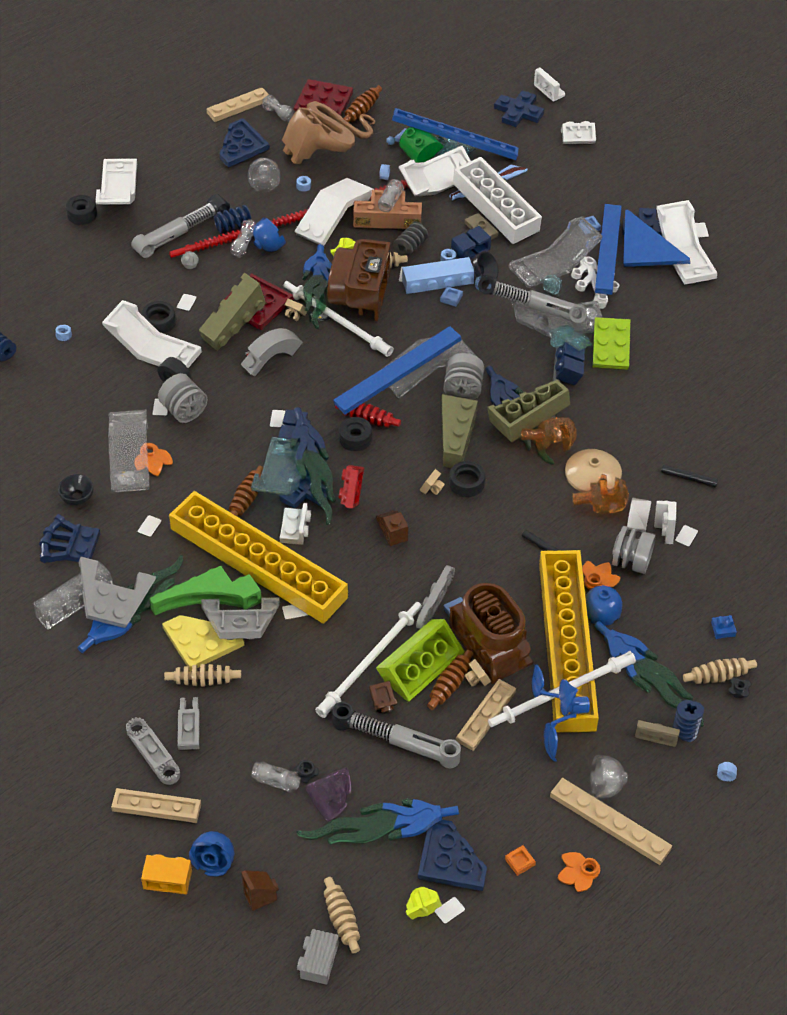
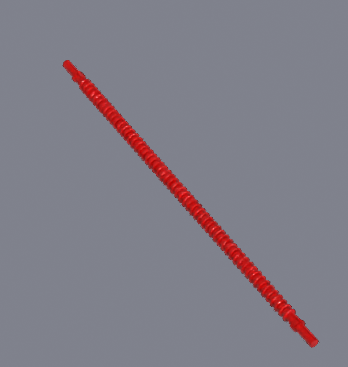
[169,180,410,258]

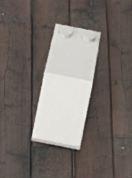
[399,146,471,196]
[96,159,137,204]
[294,178,374,246]
[656,200,717,285]
[102,300,202,368]

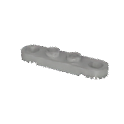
[416,565,455,629]
[126,717,180,785]

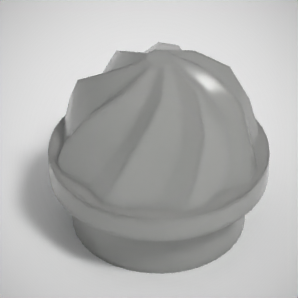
[181,251,198,269]

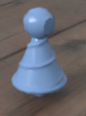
[387,128,406,145]

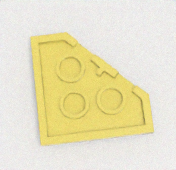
[162,615,244,671]

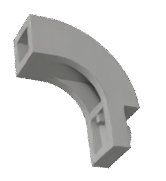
[241,328,303,376]

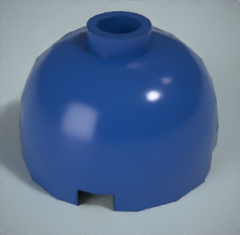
[253,217,286,252]
[585,585,623,626]
[189,831,235,876]

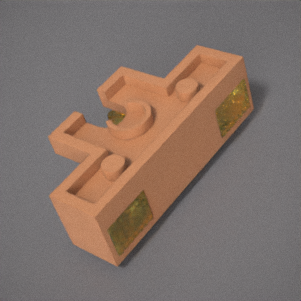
[354,190,422,229]

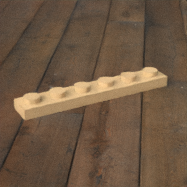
[550,778,672,865]

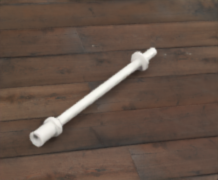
[283,281,394,357]
[315,602,422,718]
[488,651,636,727]

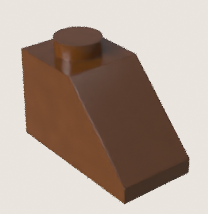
[376,510,408,546]
[241,870,279,911]

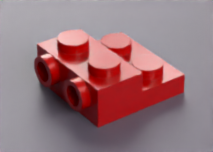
[339,465,365,508]

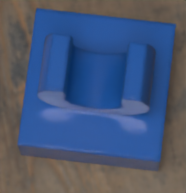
[711,615,737,639]

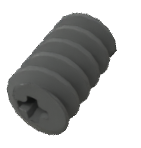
[393,221,428,255]

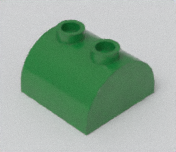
[399,126,444,163]

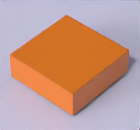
[505,845,536,876]

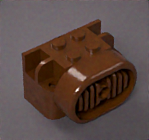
[327,239,391,321]
[449,583,533,684]

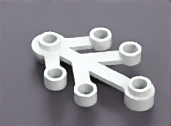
[571,257,619,309]

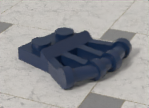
[39,514,100,563]

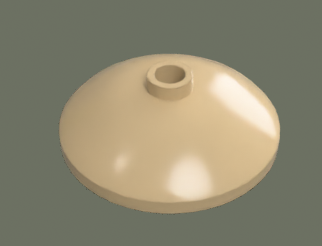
[565,449,622,495]

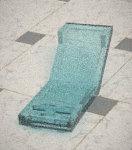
[251,437,307,496]

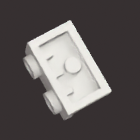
[534,68,565,101]
[561,121,596,144]
[654,501,676,544]
[280,503,311,545]

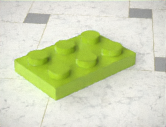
[593,317,630,370]

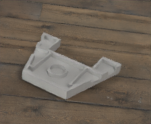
[79,557,156,628]
[201,598,279,640]

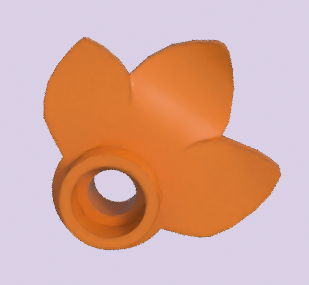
[135,443,173,477]
[582,561,620,590]
[558,852,600,892]

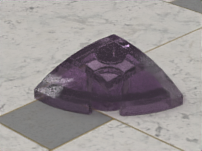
[305,767,351,821]

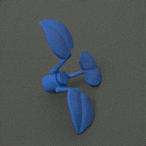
[532,664,590,761]

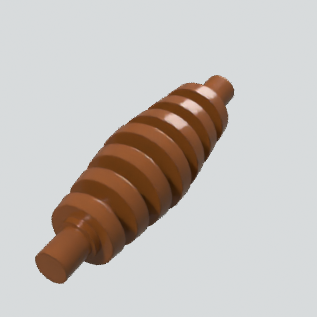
[343,85,382,122]
[229,466,265,516]
[427,650,473,710]

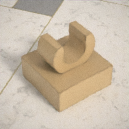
[285,299,308,321]
[420,469,445,495]
[465,659,491,686]

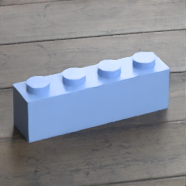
[402,257,474,294]

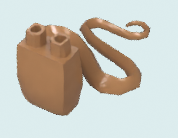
[282,101,375,164]

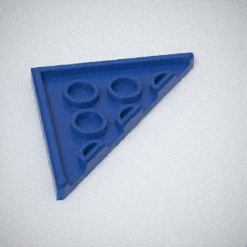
[623,210,690,267]

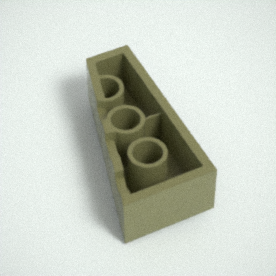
[199,273,266,351]
[487,380,570,442]
[441,394,478,468]

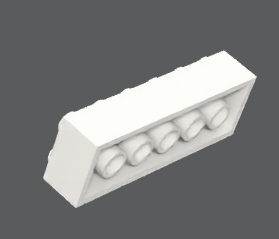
[453,157,542,244]

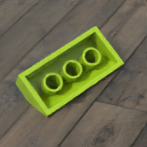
[376,619,465,701]

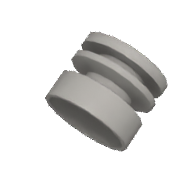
[443,353,484,400]
[158,373,208,423]
[612,526,656,574]

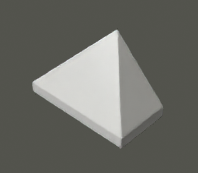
[627,498,651,532]

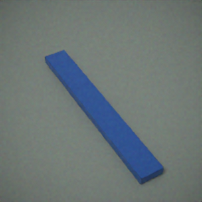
[392,108,519,160]
[595,204,621,295]
[333,326,461,415]

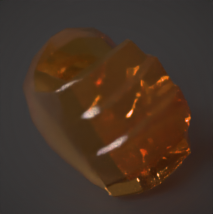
[521,417,577,452]
[572,474,629,514]

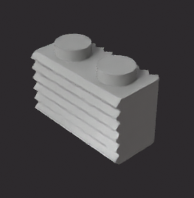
[297,929,339,985]

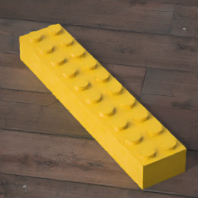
[169,491,348,624]
[539,550,599,732]

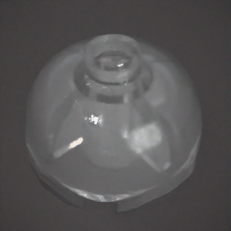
[248,158,281,192]
[590,755,627,798]

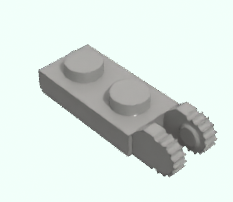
[178,697,200,750]

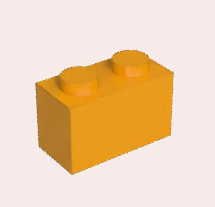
[141,854,192,894]

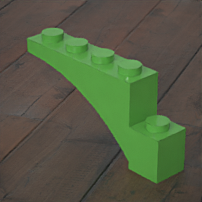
[150,566,261,615]

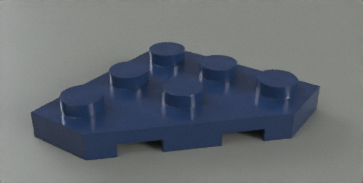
[219,118,270,168]
[418,819,487,891]

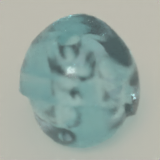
[543,274,562,295]

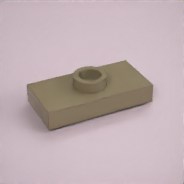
[465,213,498,240]
[635,720,680,747]

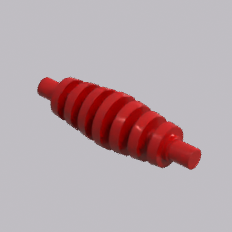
[335,403,401,428]

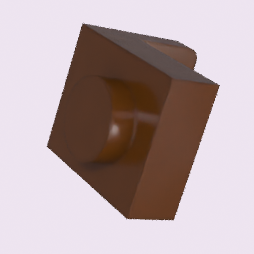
[369,681,398,713]

